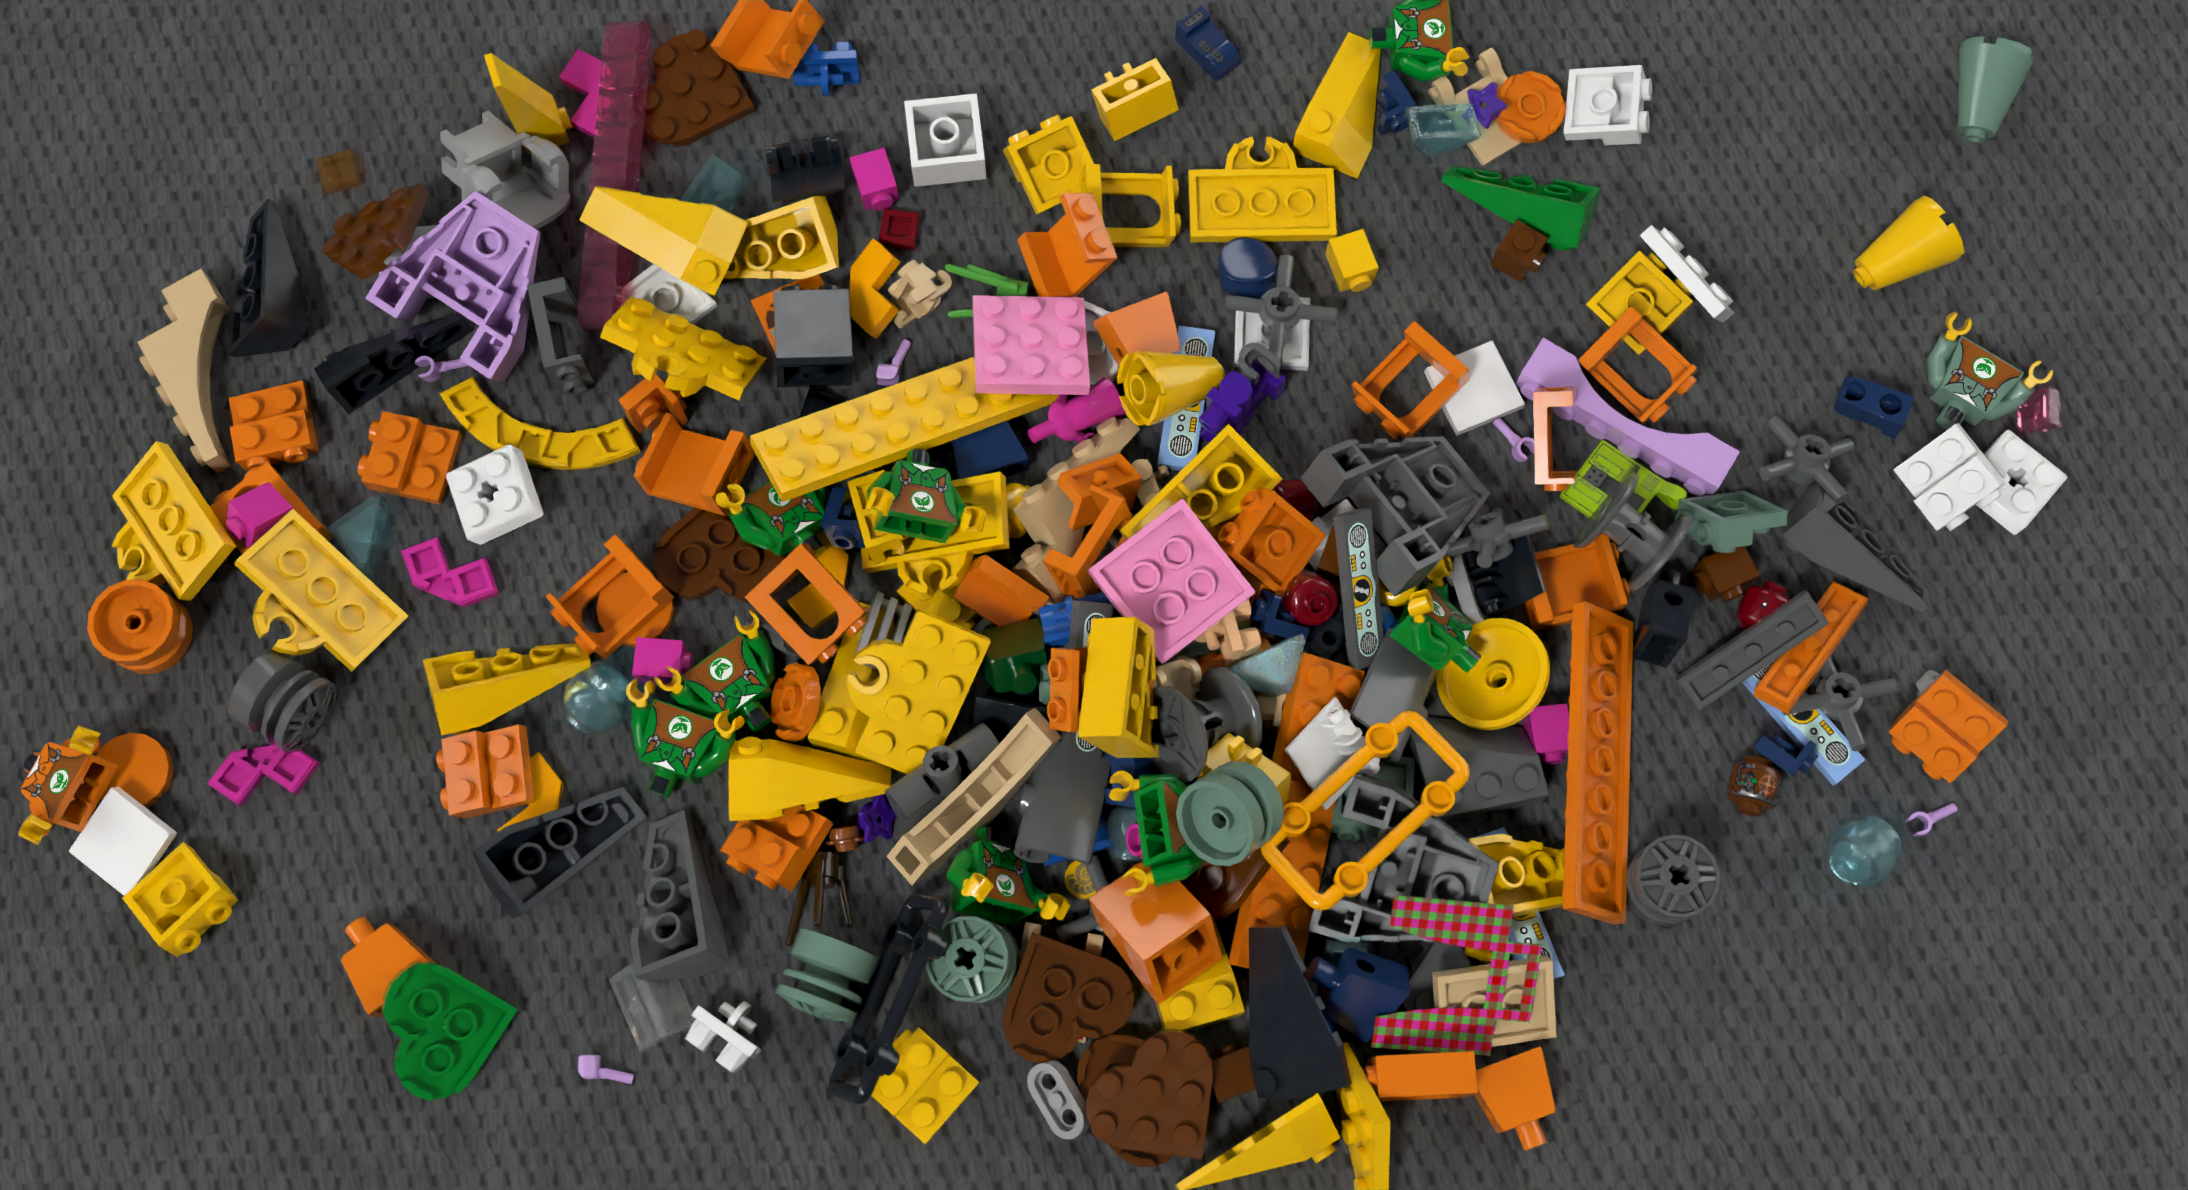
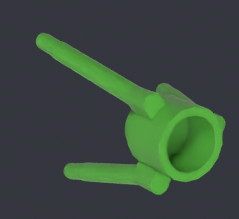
[945,264,1029,318]

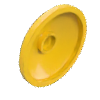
[1436,618,1550,730]

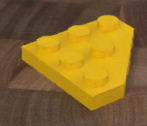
[1335,1042,1390,1190]

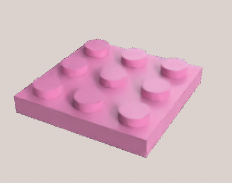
[972,295,1090,395]
[1088,498,1256,666]

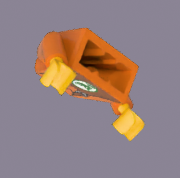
[18,726,119,845]

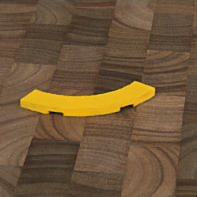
[439,377,641,470]

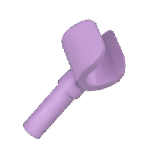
[876,339,911,386]
[415,356,469,382]
[1493,417,1534,462]
[1905,803,1958,837]
[578,1055,634,1084]

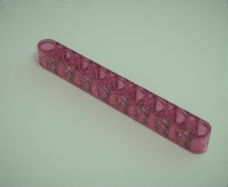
[578,20,651,331]

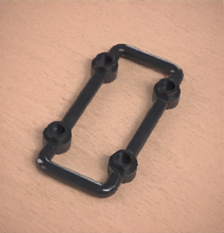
[829,893,949,1105]

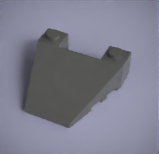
[1300,436,1491,597]
[1308,773,1499,942]

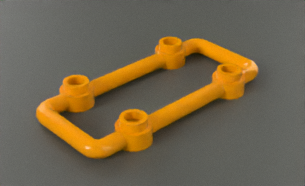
[1261,711,1470,911]

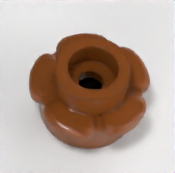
[826,824,864,852]

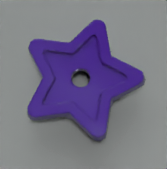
[1462,82,1507,129]
[858,794,896,842]

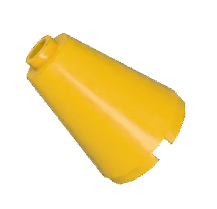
[1853,196,1965,290]
[1117,351,1225,426]

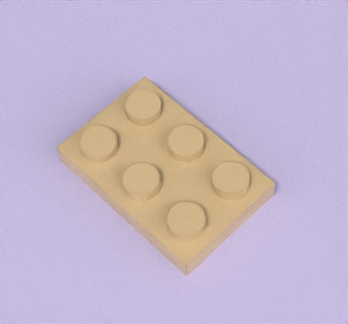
[1432,956,1557,1053]

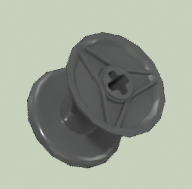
[1573,472,1693,592]
[1151,667,1263,782]

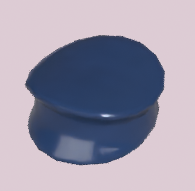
[1218,237,1278,299]

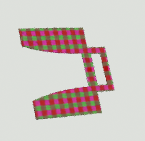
[1371,895,1542,1056]

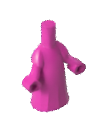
[1028,377,1124,443]

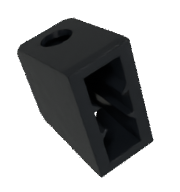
[1633,570,1694,668]

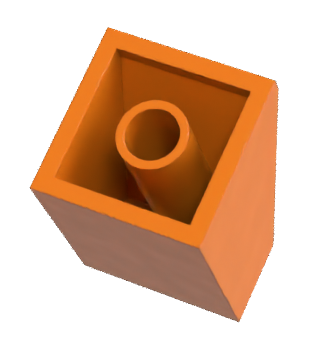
[1089,862,1223,1005]

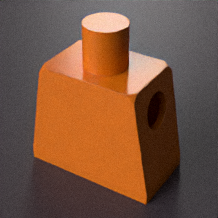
[1093,291,1180,366]
[341,917,435,1018]
[1474,1047,1555,1151]

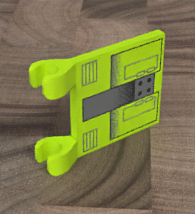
[1559,440,1687,518]

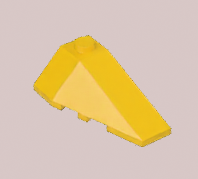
[1292,32,1381,179]
[484,53,572,155]
[579,186,748,296]
[723,196,839,279]
[1120,424,1283,540]
[808,602,894,766]
[423,643,591,735]
[729,737,892,821]
[1468,833,1564,918]
[1175,1093,1340,1190]

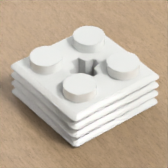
[1976,430,2067,535]
[446,444,543,545]

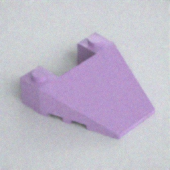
[365,191,540,382]

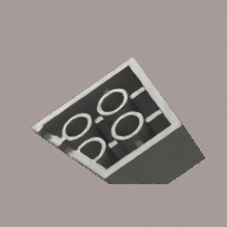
[1407,717,1549,823]

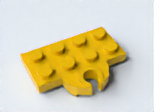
[1188,136,1337,243]
[600,296,767,401]
[111,441,236,602]
[861,472,1009,598]
[234,509,408,672]
[846,608,991,774]

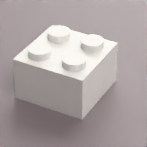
[904,93,986,187]

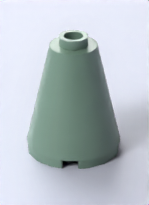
[1958,37,2035,143]

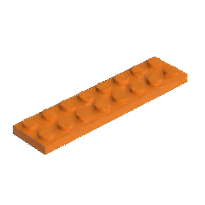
[1562,601,1633,924]
[1228,652,1365,969]

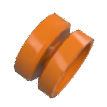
[87,579,193,674]

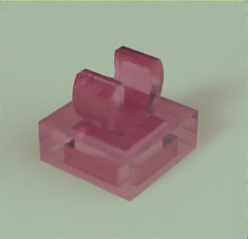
[2017,387,2062,434]

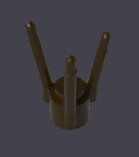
[785,852,853,946]

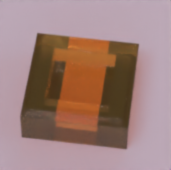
[316,149,362,195]

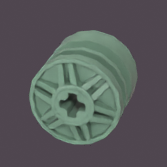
[926,916,1021,1003]
[775,929,879,1024]

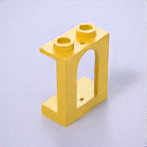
[1079,164,1181,247]

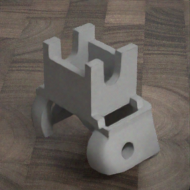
[440,111,570,229]

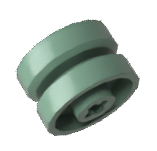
[1176,761,1284,866]

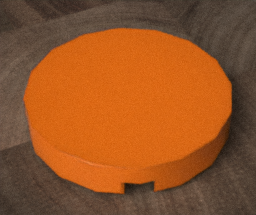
[1495,71,1566,143]
[596,572,675,647]
[770,662,821,741]
[96,733,174,808]

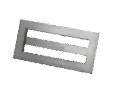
[852,591,912,671]

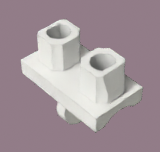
[685,1001,762,1074]

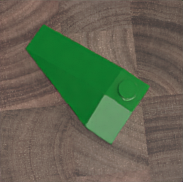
[1442,166,1601,251]

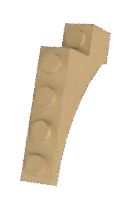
[137,269,231,474]
[1012,417,1140,605]
[886,708,1062,886]

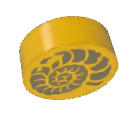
[1064,861,1096,900]

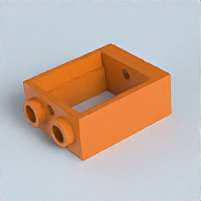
[1363,1051,1478,1102]

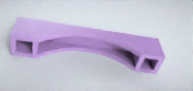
[1515,338,1740,497]

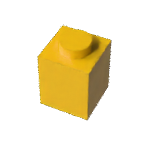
[1325,229,1379,292]

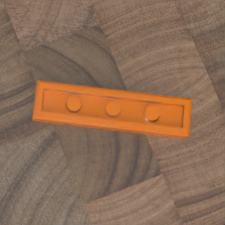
[1753,581,1868,714]

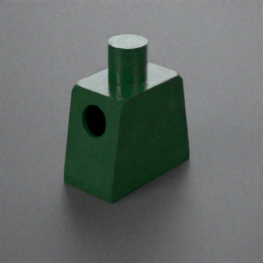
[976,618,1049,694]

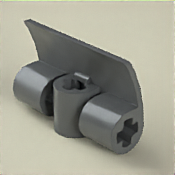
[1349,627,1438,764]
[885,722,999,832]
[1014,742,1111,865]

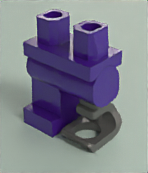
[1199,342,1285,443]

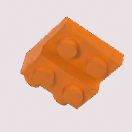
[229,380,319,471]
[358,411,462,505]
[1218,487,1326,598]
[1888,670,2008,783]
[436,724,535,819]
[720,805,833,892]

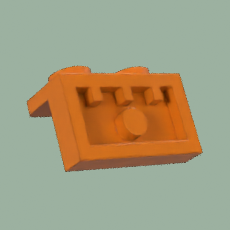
[618,374,688,434]

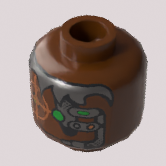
[1726,756,1783,817]

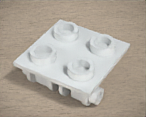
[1285,697,1381,810]

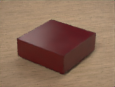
[878,208,921,251]

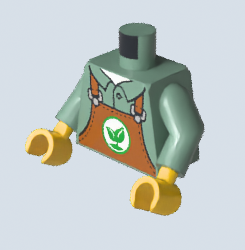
[1927,312,2053,430]

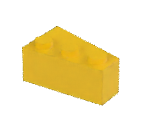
[1078,617,1159,758]

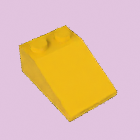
[1155,917,1245,1032]

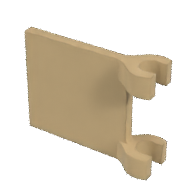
[1427,47,1522,166]

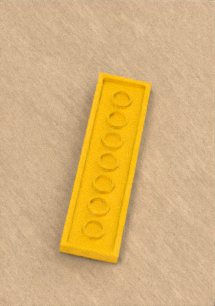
[750,357,1059,502]

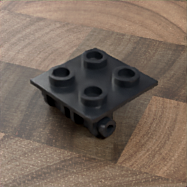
[765,135,845,203]
[1464,520,1546,618]

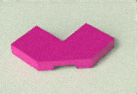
[559,49,622,143]
[401,537,500,608]
[207,743,321,807]

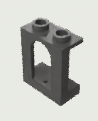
[527,277,596,395]

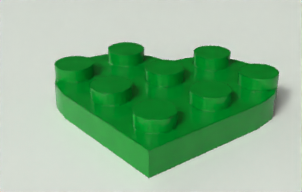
[381,961,518,1101]

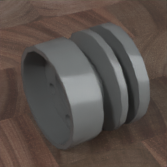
[227,650,337,753]
[1626,834,1720,927]

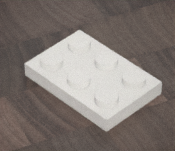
[1640,225,1734,323]

